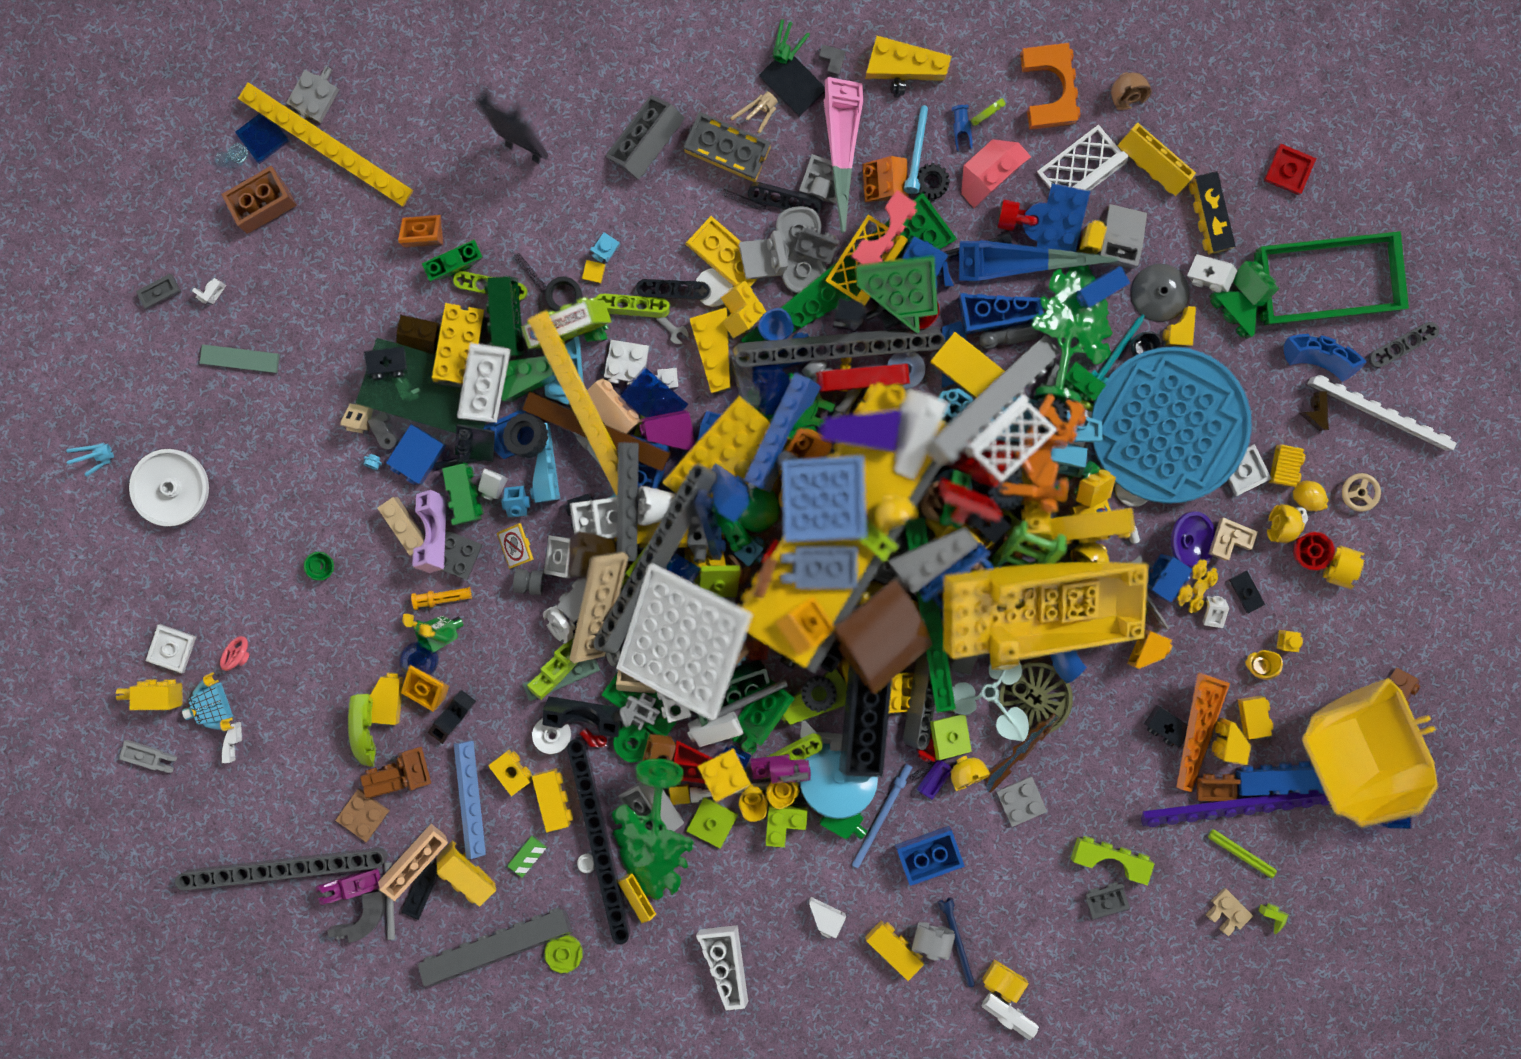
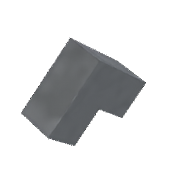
[819,44,846,77]

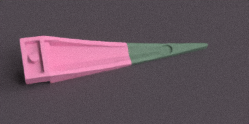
[824,77,863,234]

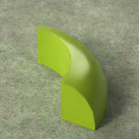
[348,694,376,767]

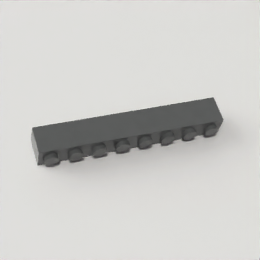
[418,908,573,987]

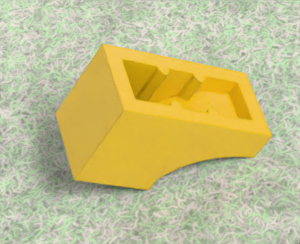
[1163,306,1196,347]

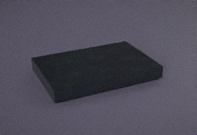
[759,56,825,117]

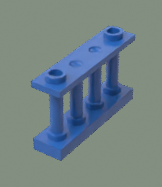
[918,542,1002,622]

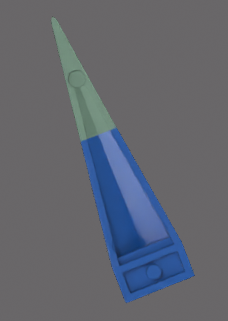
[959,240,1118,281]

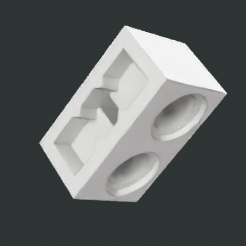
[657,691,692,723]

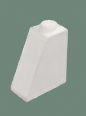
[687,711,743,747]

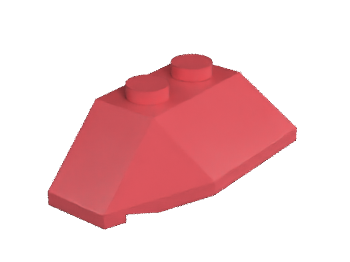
[961,139,1031,208]

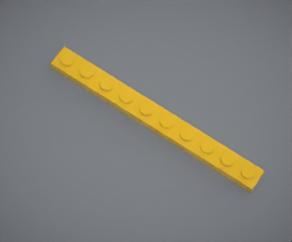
[238,82,414,207]
[528,310,618,496]

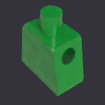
[819,813,867,840]

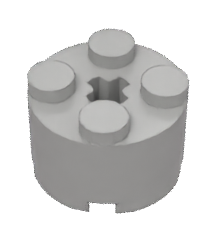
[912,922,955,960]

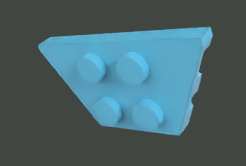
[544,336,584,404]

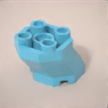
[938,389,983,433]

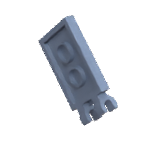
[782,547,857,588]

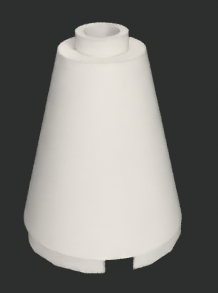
[637,486,676,526]

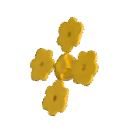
[1177,560,1218,613]

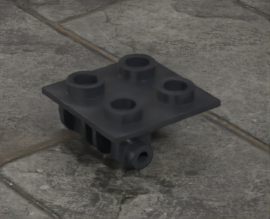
[455,424,495,464]

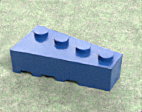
[958,293,1043,335]

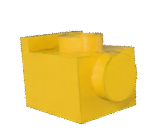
[1277,630,1303,652]

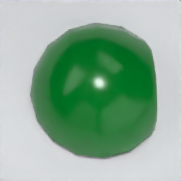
[737,487,780,533]

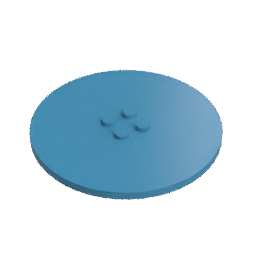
[1091,347,1252,503]

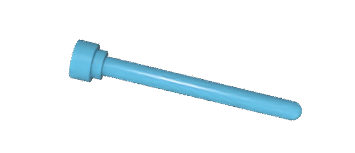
[904,105,928,194]

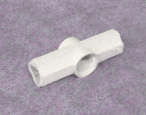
[981,992,1039,1040]

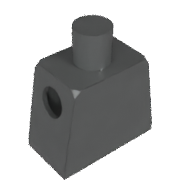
[688,514,712,563]

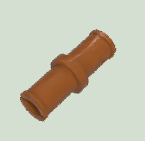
[752,557,778,599]

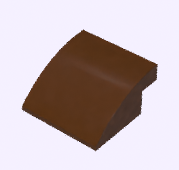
[831,579,932,694]

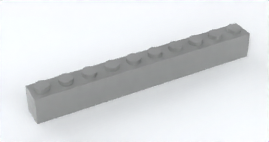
[924,335,1060,466]

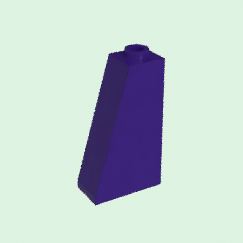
[819,410,901,451]

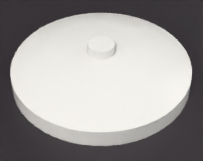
[129,449,209,526]

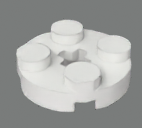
[543,605,575,643]

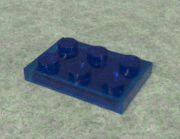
[619,366,689,418]

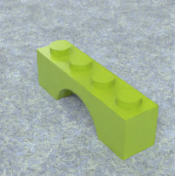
[1071,836,1155,886]

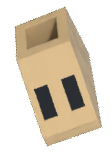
[340,404,373,434]

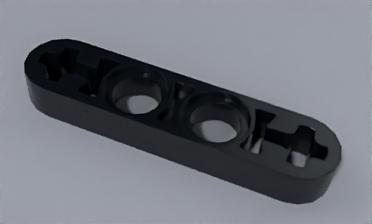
[748,182,822,214]
[636,279,711,300]

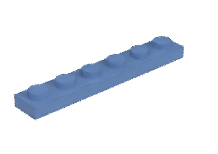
[454,741,486,859]

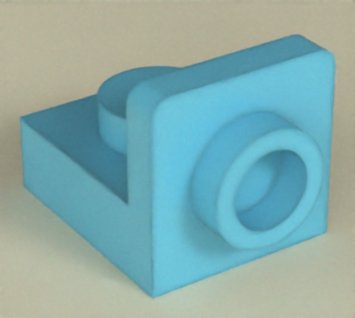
[590,232,620,263]

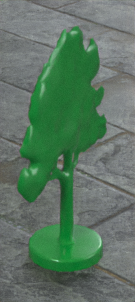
[1031,265,1112,408]
[612,759,694,900]

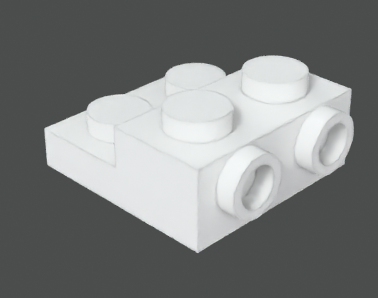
[604,340,649,387]

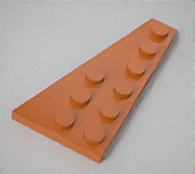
[1177,672,1230,792]

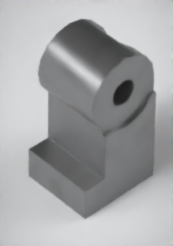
[368,412,399,450]

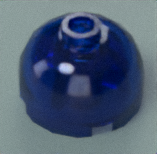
[399,641,439,675]

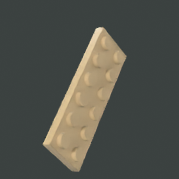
[570,552,628,663]

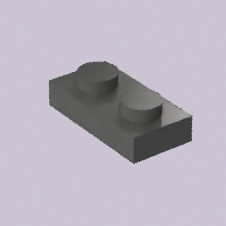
[136,274,181,309]

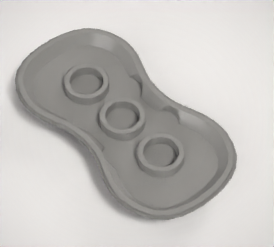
[776,206,826,293]

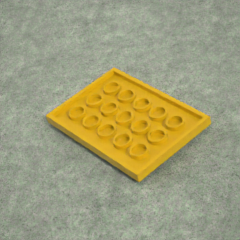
[663,396,792,503]

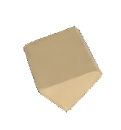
[616,670,655,693]

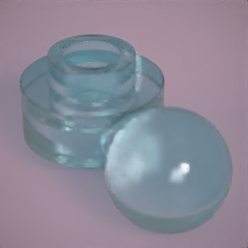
[215,143,248,167]

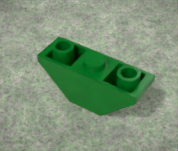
[422,239,483,282]
[1209,291,1257,339]

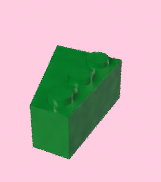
[502,356,557,402]

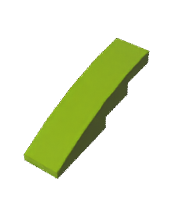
[527,634,577,700]

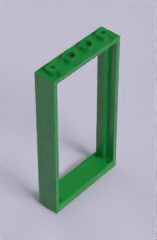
[1254,231,1409,326]

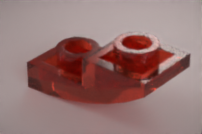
[745,639,770,660]

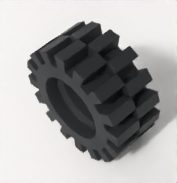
[917,163,950,200]
[801,675,837,712]

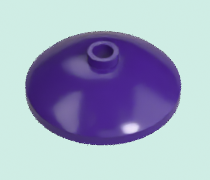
[1171,512,1215,569]

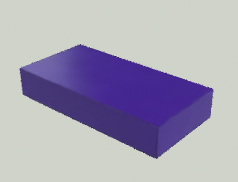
[917,760,953,800]

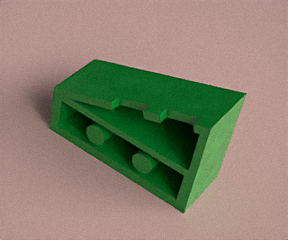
[442,463,484,525]

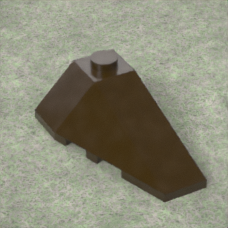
[568,531,642,579]

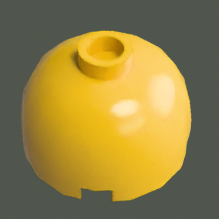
[876,494,918,530]
[1267,504,1305,543]
[1070,542,1109,562]
[951,756,990,791]

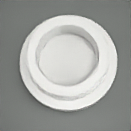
[577,854,595,873]

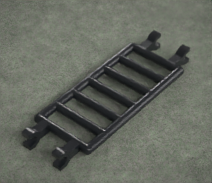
[474,90,549,164]

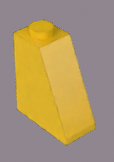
[370,672,403,725]

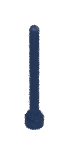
[938,897,975,987]

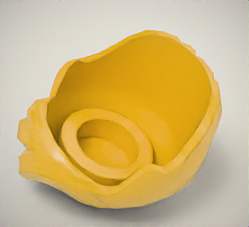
[1293,480,1328,512]
[1245,650,1283,680]
[766,781,800,809]
[738,784,768,822]

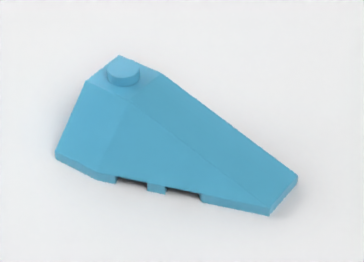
[530,423,560,503]

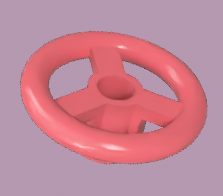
[220,636,249,671]

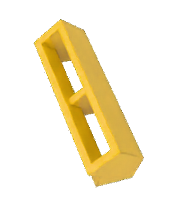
[618,873,656,923]

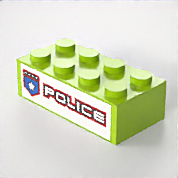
[521,297,612,349]

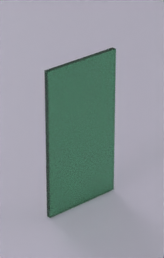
[355,338,486,434]

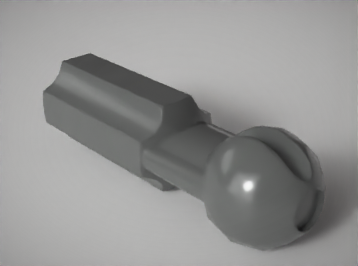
[979,323,1038,350]

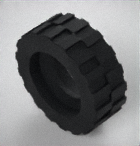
[503,413,548,458]

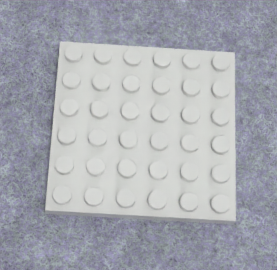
[616,564,752,721]

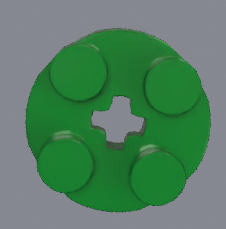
[614,723,650,762]

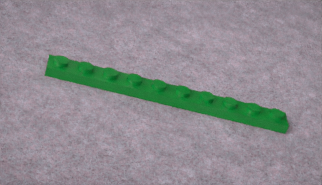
[905,517,956,712]

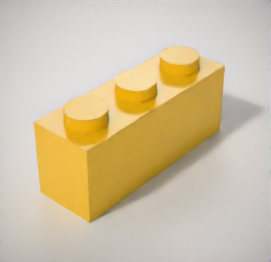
[532,768,573,833]
[865,920,924,981]

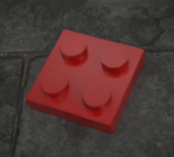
[1264,144,1317,195]

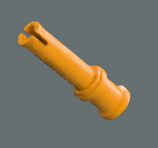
[411,587,472,610]

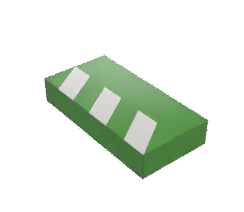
[508,836,547,878]

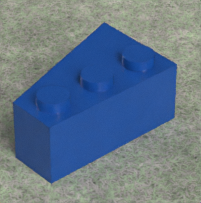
[708,463,749,523]

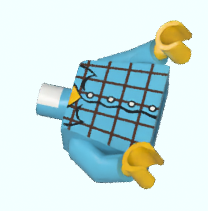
[182,672,234,731]

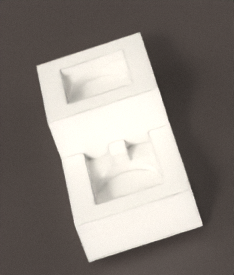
[222,722,242,763]

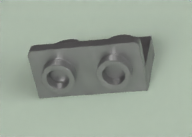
[793,226,840,264]

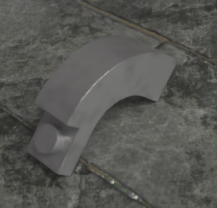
[328,889,386,943]

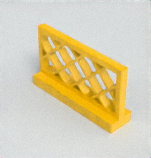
[825,214,908,306]

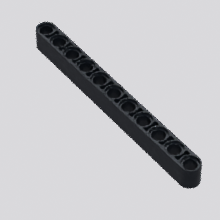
[567,737,630,945]

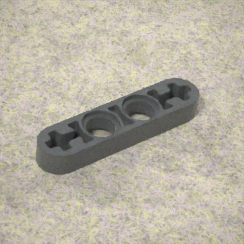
[1368,322,1439,368]

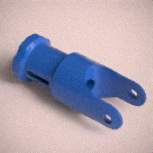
[952,105,973,151]

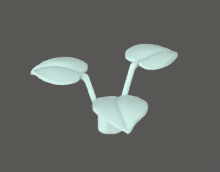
[951,661,1029,741]

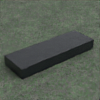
[401,862,438,920]

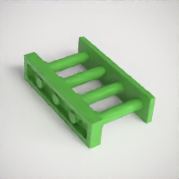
[987,521,1066,569]

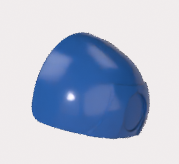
[758,308,793,341]

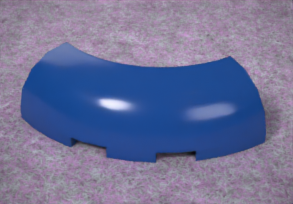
[1284,334,1366,382]
[1050,650,1087,684]

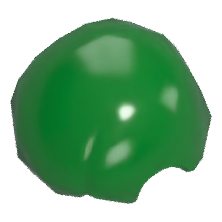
[304,552,334,581]

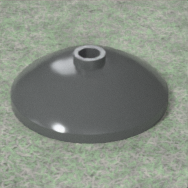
[1131,264,1189,322]

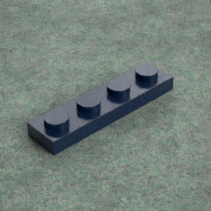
[695,490,726,560]

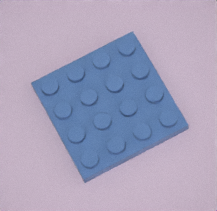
[783,456,866,542]

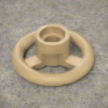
[1342,473,1381,512]

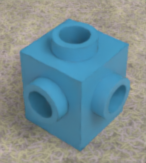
[502,486,531,517]
[735,536,768,566]

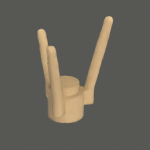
[730,91,778,133]

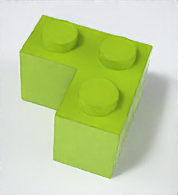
[766,804,808,848]

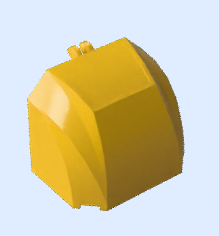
[1302,678,1438,827]

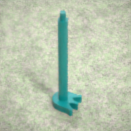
[1091,314,1145,384]

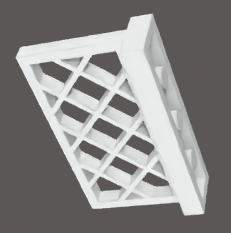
[1037,125,1129,191]
[965,394,1057,482]

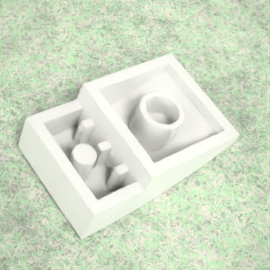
[570,497,618,538]

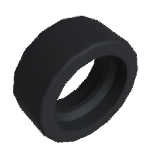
[545,276,583,312]

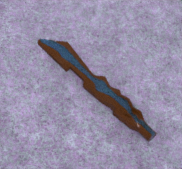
[986,713,1059,793]

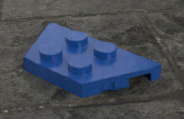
[479,409,542,459]

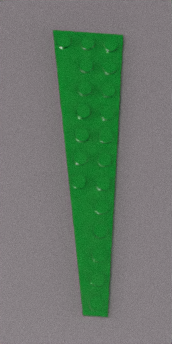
[741,193,957,343]

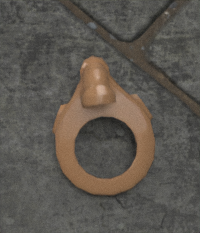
[726,555,751,584]

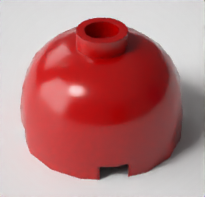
[1292,531,1335,570]

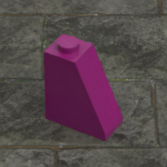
[639,410,695,450]

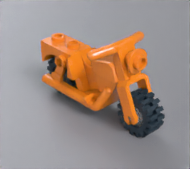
[988,394,1087,513]

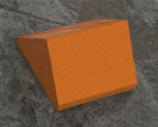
[398,215,443,248]

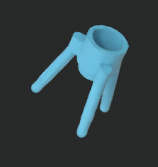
[66,443,114,476]

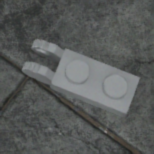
[119,740,177,773]

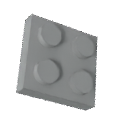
[996,776,1047,827]

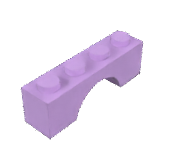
[413,490,447,573]

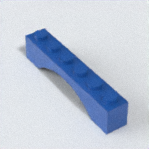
[744,373,821,493]

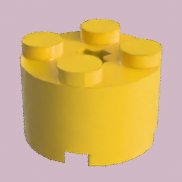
[1322,545,1364,589]

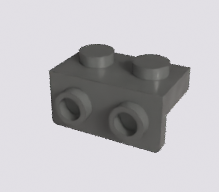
[1085,882,1130,920]

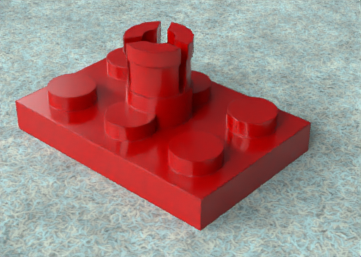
[937,478,1002,524]

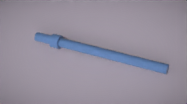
[852,764,913,868]

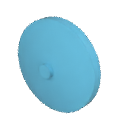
[800,743,878,819]

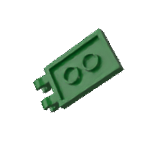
[730,678,795,755]

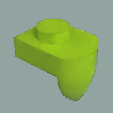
[1259,903,1289,934]

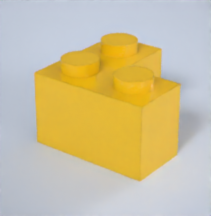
[720,280,767,338]

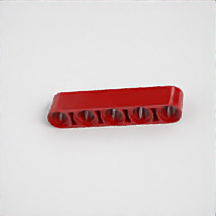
[816,364,910,392]

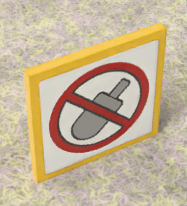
[497,523,534,569]

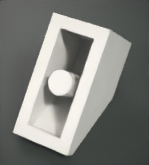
[478,469,508,501]
[809,897,846,938]

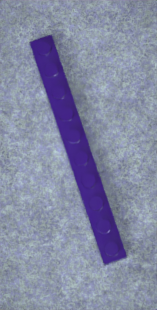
[1141,790,1330,827]

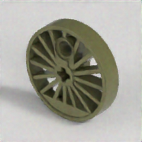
[999,662,1073,736]

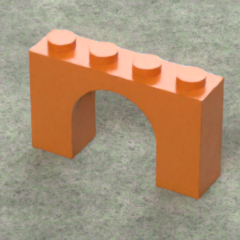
[1020,43,1080,130]

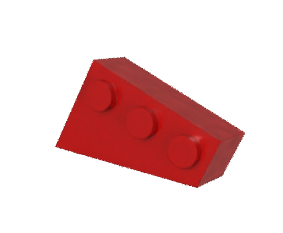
[674,741,714,784]

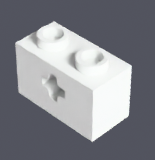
[1187,254,1237,292]

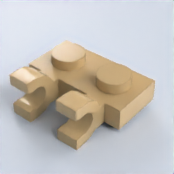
[1205,888,1253,937]

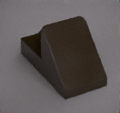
[1299,391,1329,431]

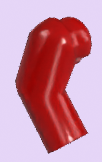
[579,728,607,748]

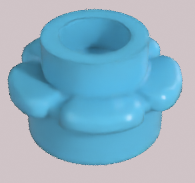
[363,454,382,470]

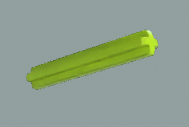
[1208,829,1277,878]

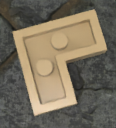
[1209,518,1258,561]

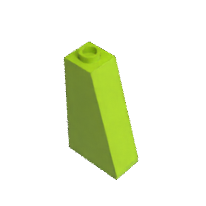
[781,668,847,725]

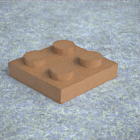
[336,789,390,843]

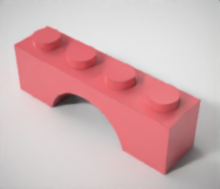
[851,190,917,264]

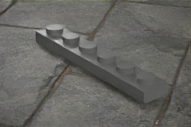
[617,443,638,561]

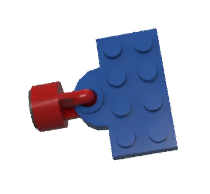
[996,183,1091,268]

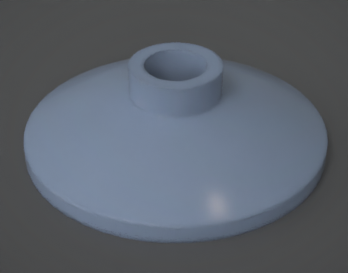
[887,352,925,389]

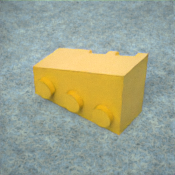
[436,840,496,907]

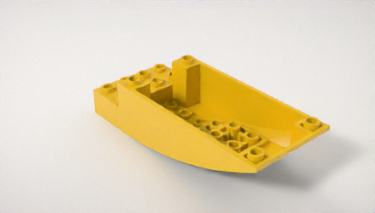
[944,562,1148,662]

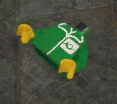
[402,614,464,652]

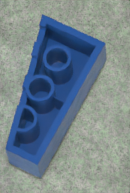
[1235,761,1326,796]

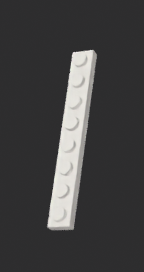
[1307,375,1457,451]

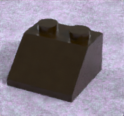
[396,314,441,363]

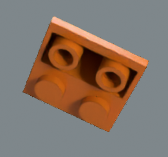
[862,156,909,202]
[785,428,833,461]

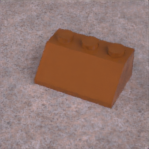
[221,165,297,234]

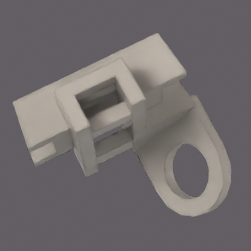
[620,693,660,730]

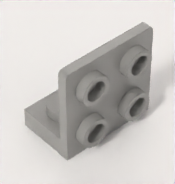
[739,230,788,279]

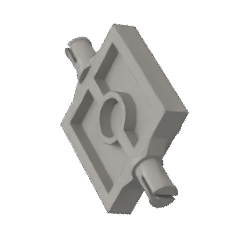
[286,66,340,123]

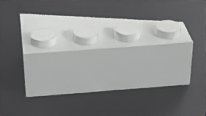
[696,925,748,1010]

